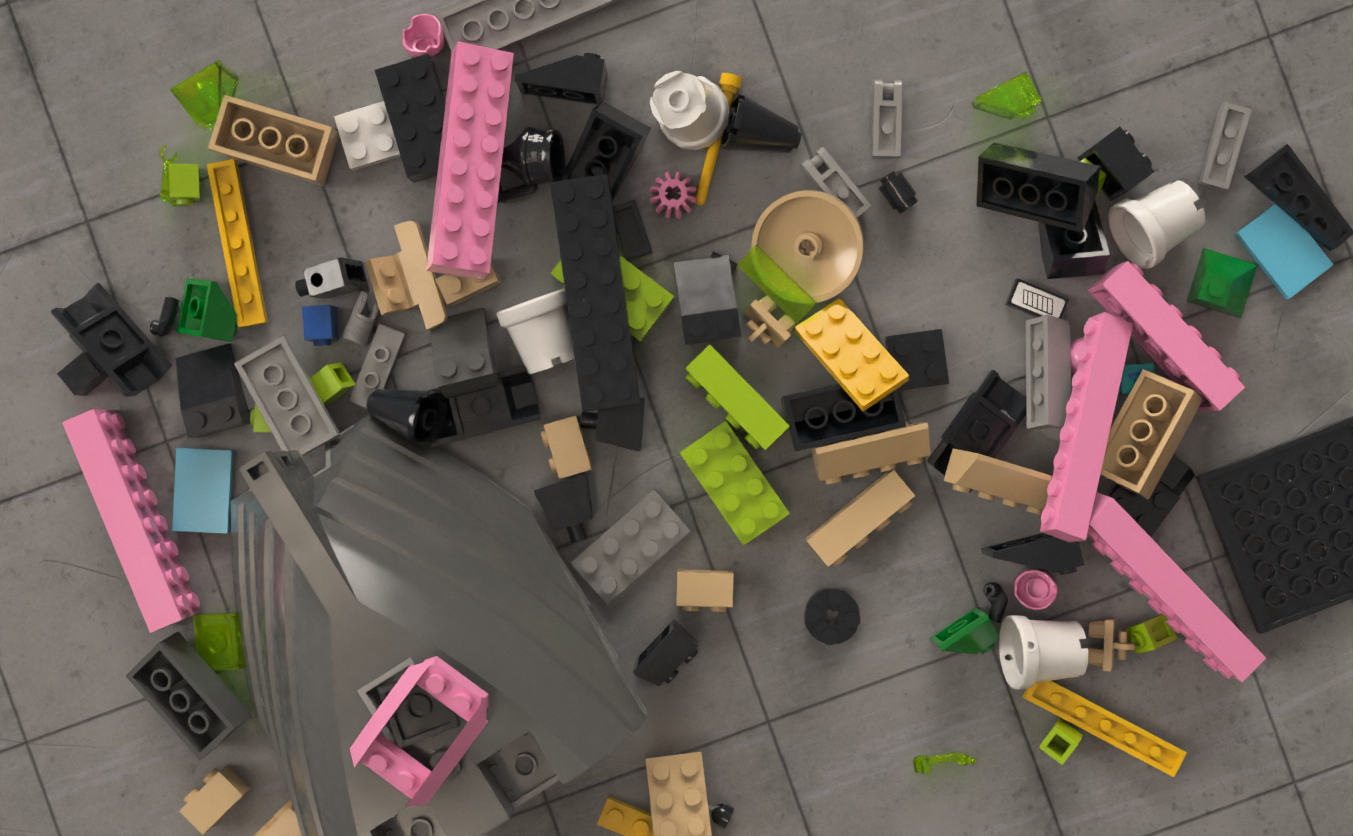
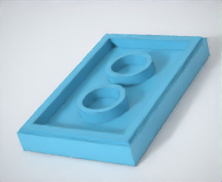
[1235,203,1334,300]
[172,448,235,534]

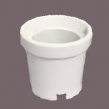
[650,71,730,150]
[1108,180,1205,269]
[496,289,575,374]
[999,615,1088,690]

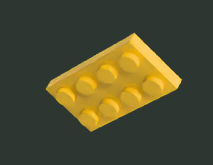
[795,298,909,411]

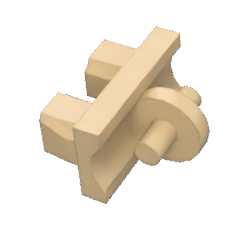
[743,295,795,349]
[1088,617,1135,672]

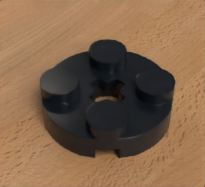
[804,588,861,645]

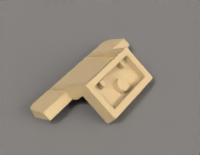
[365,221,448,330]

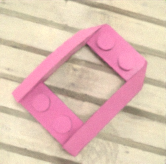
[350,656,489,806]

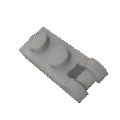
[872,80,903,159]
[800,147,872,218]

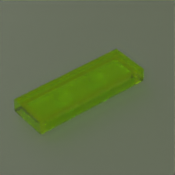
[736,245,817,324]

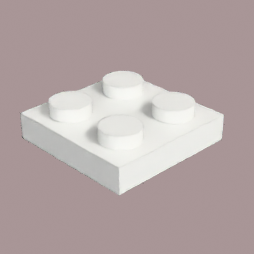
[334,101,400,171]

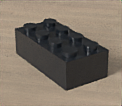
[374,54,446,183]

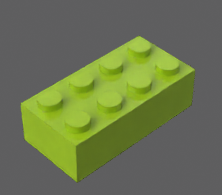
[550,256,674,343]
[685,344,790,450]
[679,421,790,546]

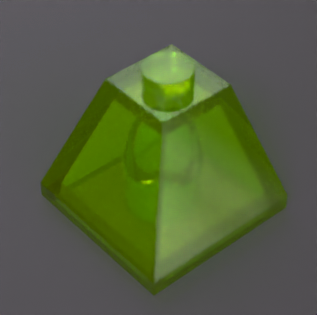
[170,60,239,130]

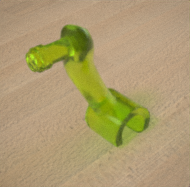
[159,145,177,207]
[913,752,977,774]

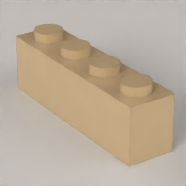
[805,470,915,567]

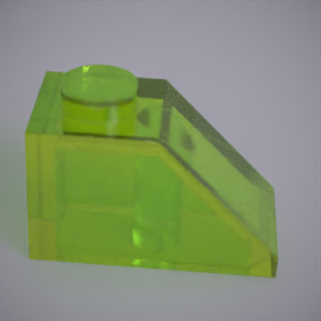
[971,72,1042,120]

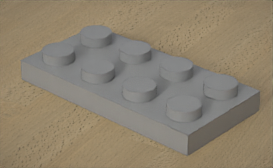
[234,336,341,456]
[571,489,691,604]

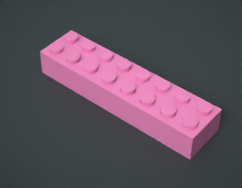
[426,41,514,280]
[62,409,201,633]
[1087,492,1266,682]

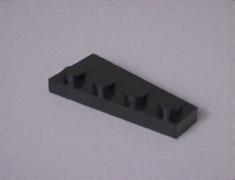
[1244,144,1353,251]

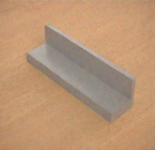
[1026,315,1071,431]

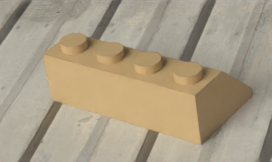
[1100,369,1203,500]
[811,422,930,484]
[944,449,1052,515]

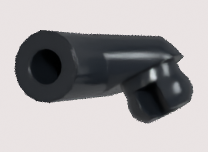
[983,582,1008,623]

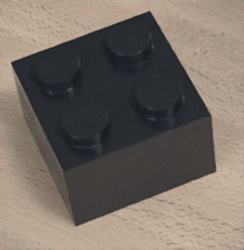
[1077,126,1155,201]

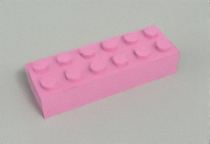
[1087,261,1245,412]

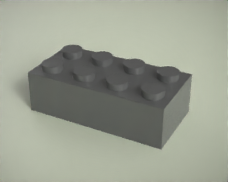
[125,631,252,760]

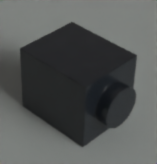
[57,352,108,396]

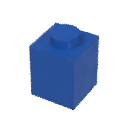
[302,305,339,346]

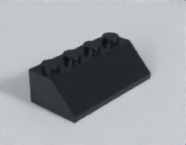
[976,142,1100,232]
[781,384,906,451]

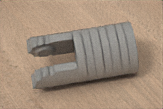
[341,291,380,346]

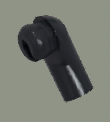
[150,297,179,337]

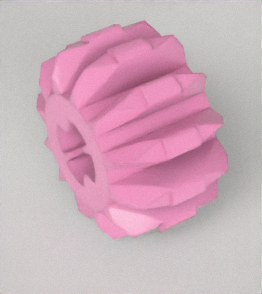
[650,172,696,219]

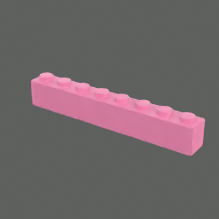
[1040,312,1133,542]

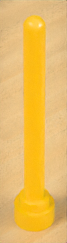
[695,73,743,206]

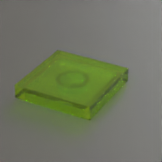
[193,612,246,670]

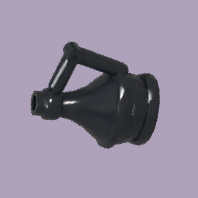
[497,127,565,203]

